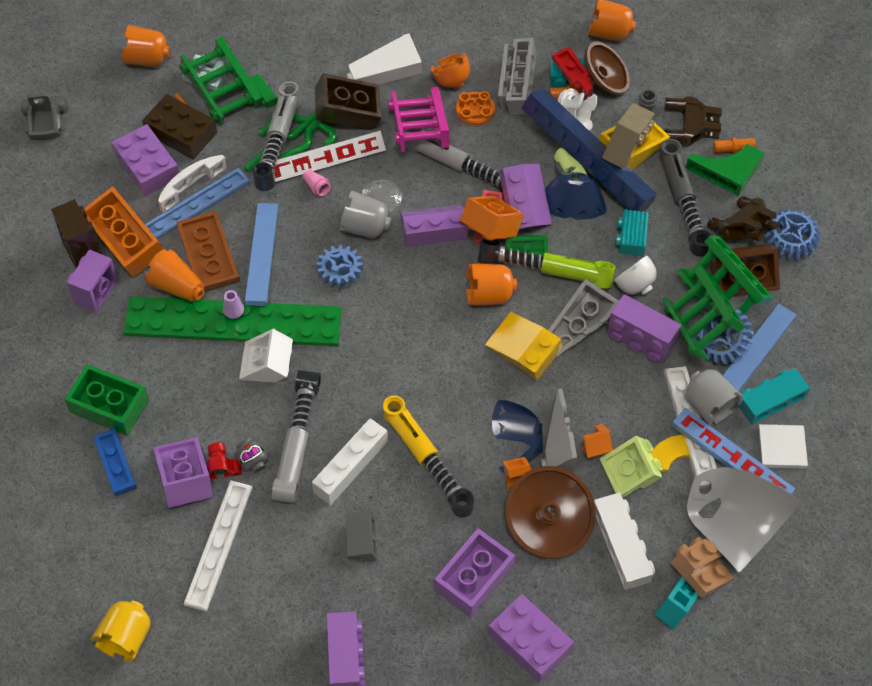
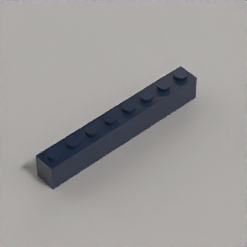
[521,88,658,212]

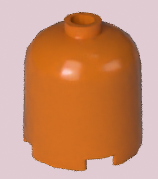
[588,0,636,42]
[122,25,170,68]
[466,263,517,306]

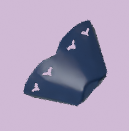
[545,172,607,220]
[492,400,543,474]

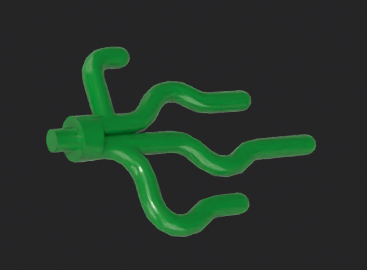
[244,110,337,172]

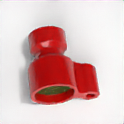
[207,442,242,479]

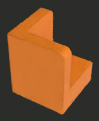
[581,424,613,458]
[503,457,531,488]

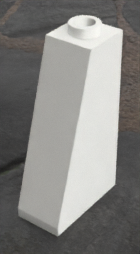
[346,34,422,85]

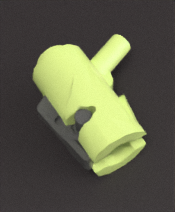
[554,147,587,179]

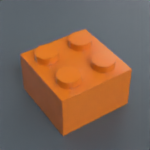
[460,195,524,241]

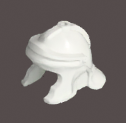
[557,89,597,131]

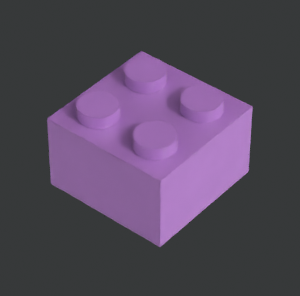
[67,250,118,313]

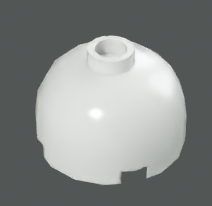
[614,256,657,295]

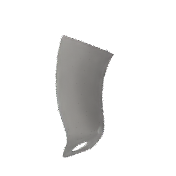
[687,467,802,573]

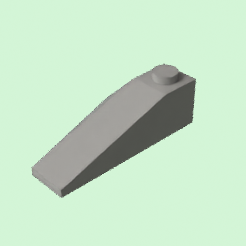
[548,279,619,359]
[540,388,577,473]

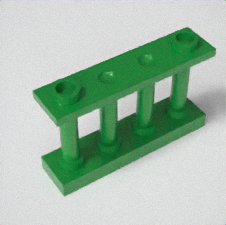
[179,36,262,126]
[677,236,773,333]
[663,265,745,361]

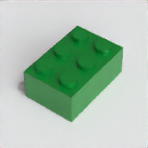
[64,364,149,436]

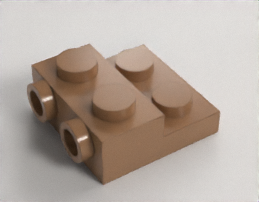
[671,537,734,598]

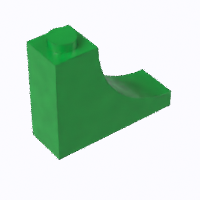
[686,144,764,196]

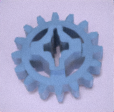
[317,245,363,288]

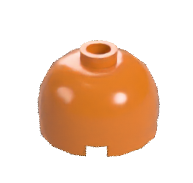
[430,52,471,89]

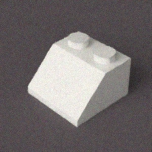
[239,329,293,383]

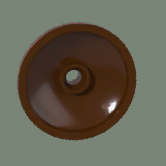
[584,41,630,95]

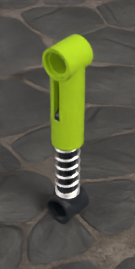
[478,239,616,289]

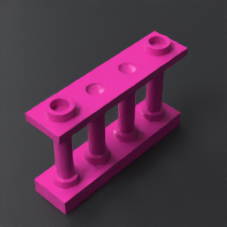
[388,87,450,152]

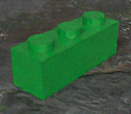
[250,73,278,109]

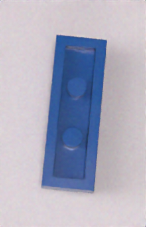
[93,428,136,496]

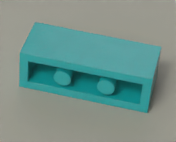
[737,368,810,425]

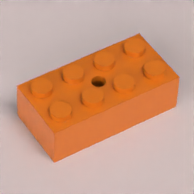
[84,186,164,278]

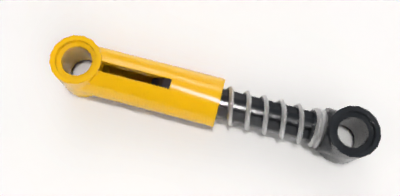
[383,396,474,518]

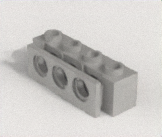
[498,38,537,116]

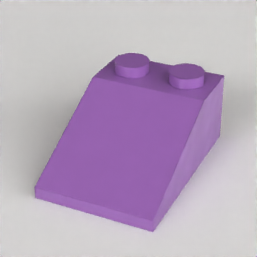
[153,437,213,508]

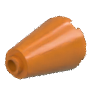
[144,249,205,302]

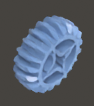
[763,208,821,261]
[695,308,754,365]

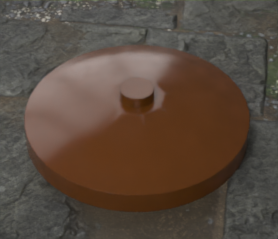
[504,466,596,559]

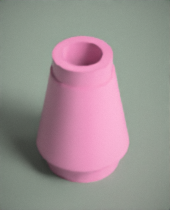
[302,169,331,197]

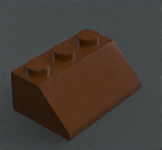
[709,244,780,296]

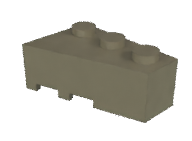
[602,103,655,169]

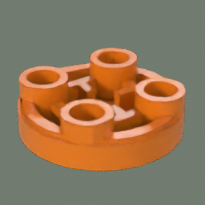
[456,91,495,126]

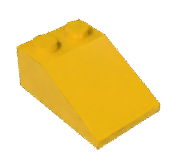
[599,123,670,170]
[485,312,563,381]

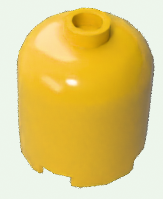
[90,600,151,662]

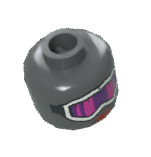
[235,438,269,473]

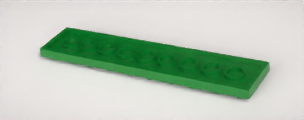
[123,296,342,347]

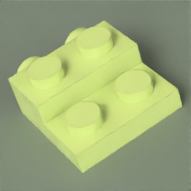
[600,436,663,498]

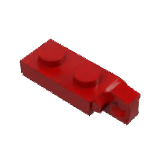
[552,47,593,98]

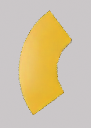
[651,435,695,473]

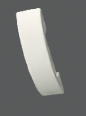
[158,155,227,213]

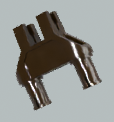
[664,96,722,146]
[707,196,779,241]

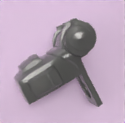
[20,93,67,139]

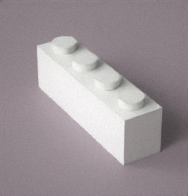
[312,418,388,506]
[594,493,655,590]

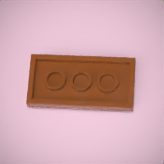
[176,211,240,291]

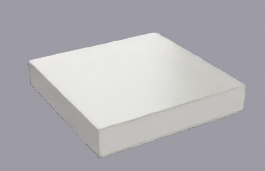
[758,424,808,468]

